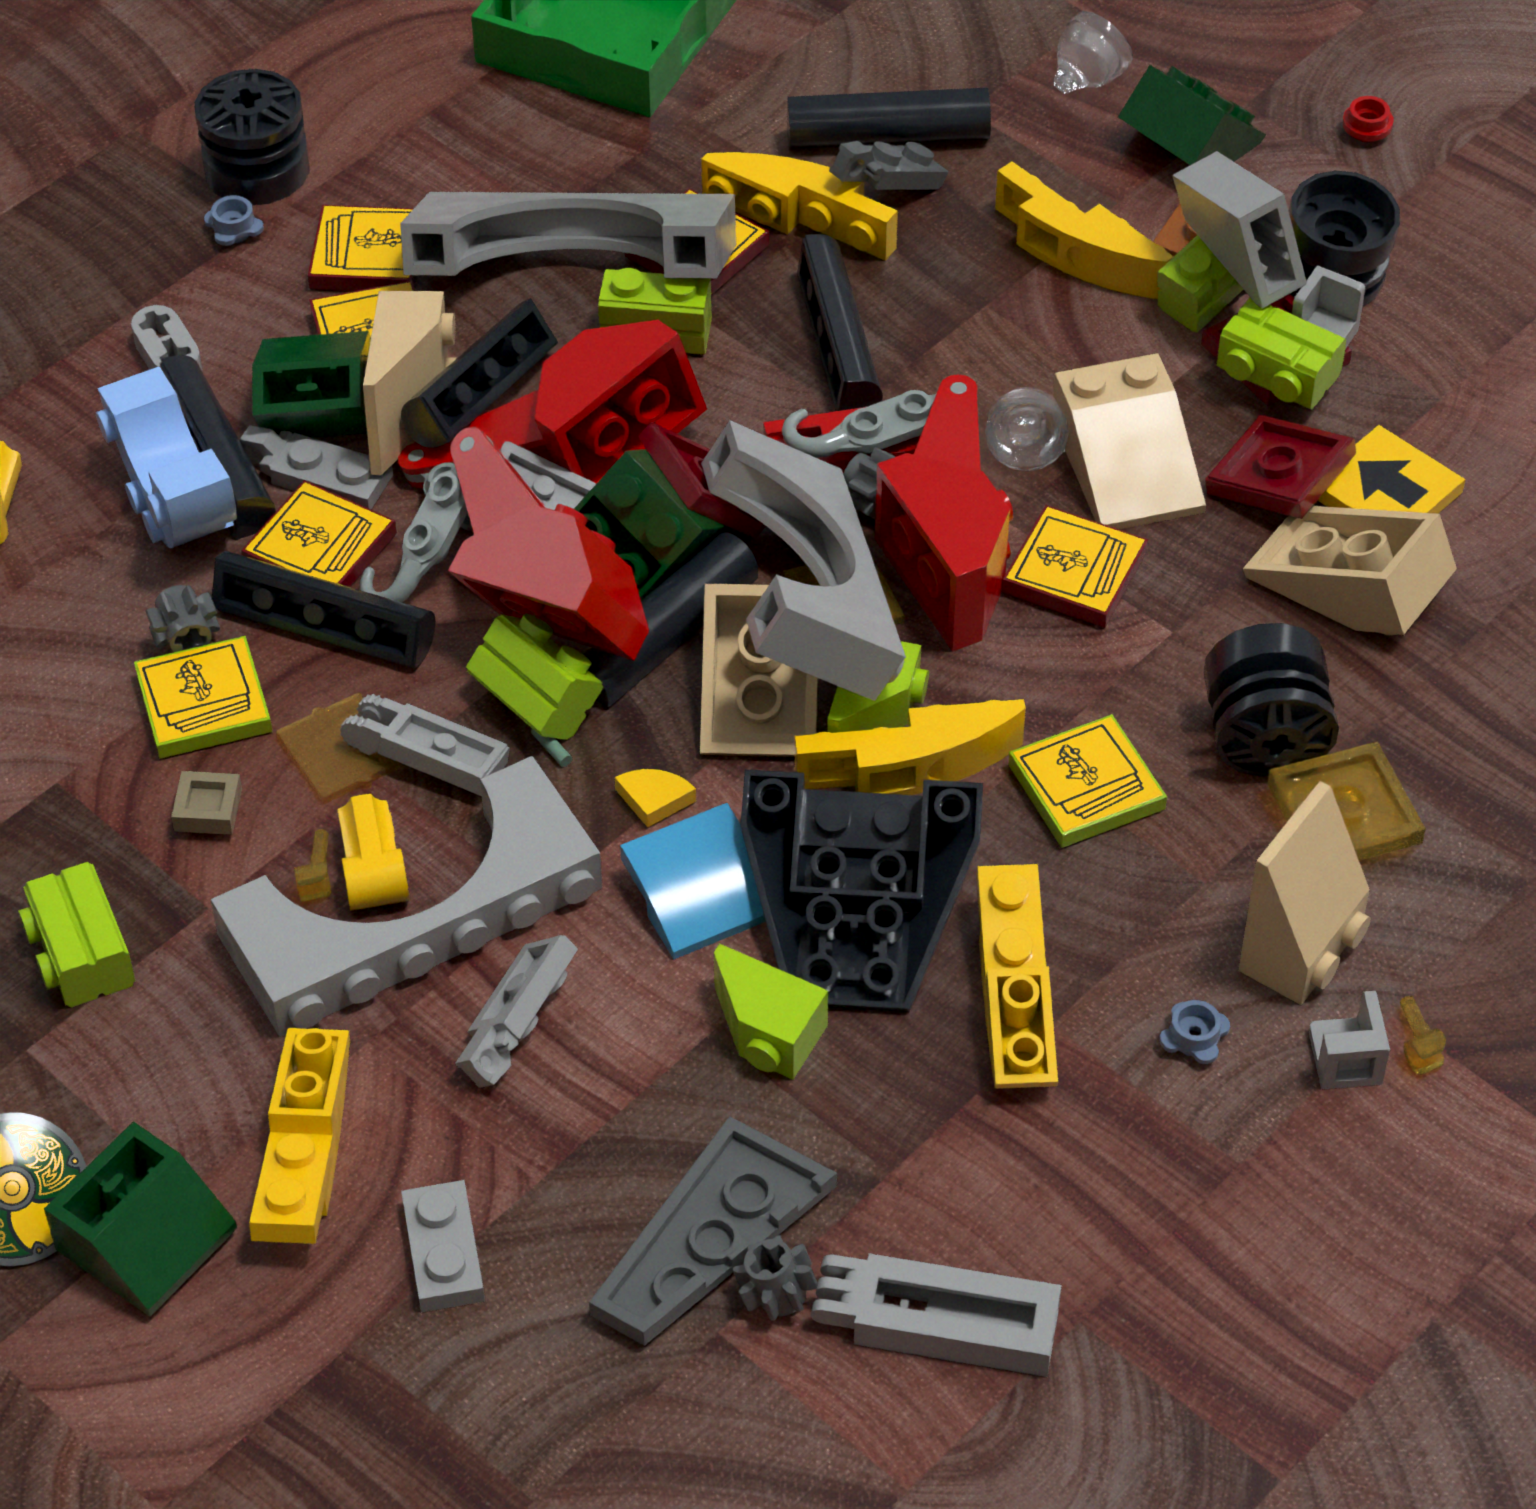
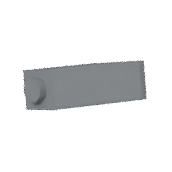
[1172,151,1307,308]

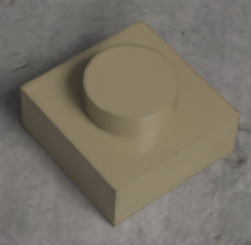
[171,771,242,835]

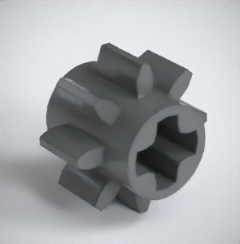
[843,447,895,519]
[146,585,220,652]
[733,1235,818,1320]

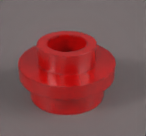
[1342,96,1394,142]

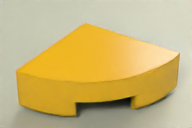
[615,769,696,828]

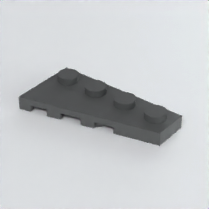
[589,1116,837,1346]

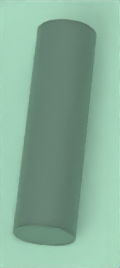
[531,729,572,767]

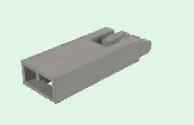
[811,1253,1062,1377]

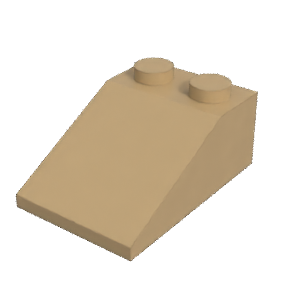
[363,291,457,475]
[1051,353,1206,530]
[1243,506,1457,635]
[700,584,819,757]
[1238,781,1371,1005]

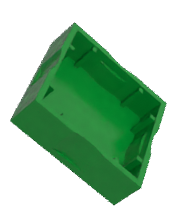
[471,0,736,117]

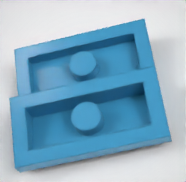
[620,803,766,959]

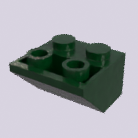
[1118,65,1266,165]
[252,331,370,438]
[574,449,725,600]
[44,1121,237,1317]

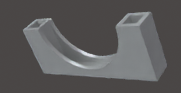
[400,192,736,278]
[702,420,906,701]
[210,756,602,1037]

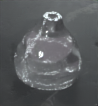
[1053,11,1133,94]
[985,386,1069,471]

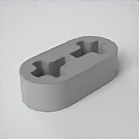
[131,305,203,372]

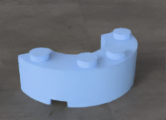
[96,366,237,548]

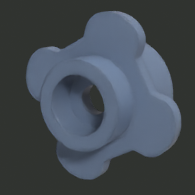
[204,196,264,246]
[1160,1000,1230,1064]

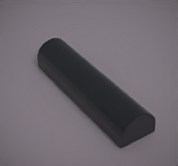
[787,88,991,149]
[797,234,883,411]
[401,298,558,448]
[160,355,276,540]
[581,532,758,708]
[212,551,436,669]

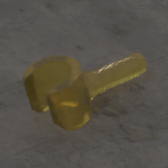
[293,829,332,902]
[1400,996,1446,1075]

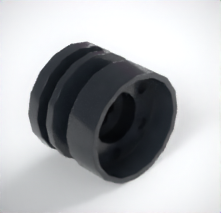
[194,69,310,205]
[1288,170,1400,307]
[1204,623,1339,777]

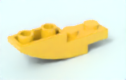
[701,152,898,261]
[995,161,1173,299]
[795,699,1026,795]
[976,864,1058,1089]
[249,1028,350,1244]

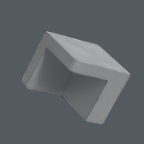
[1292,265,1365,349]
[1309,991,1390,1089]

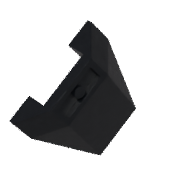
[740,769,983,1012]

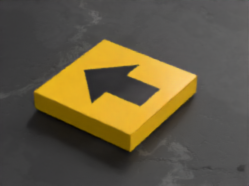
[1318,425,1466,514]

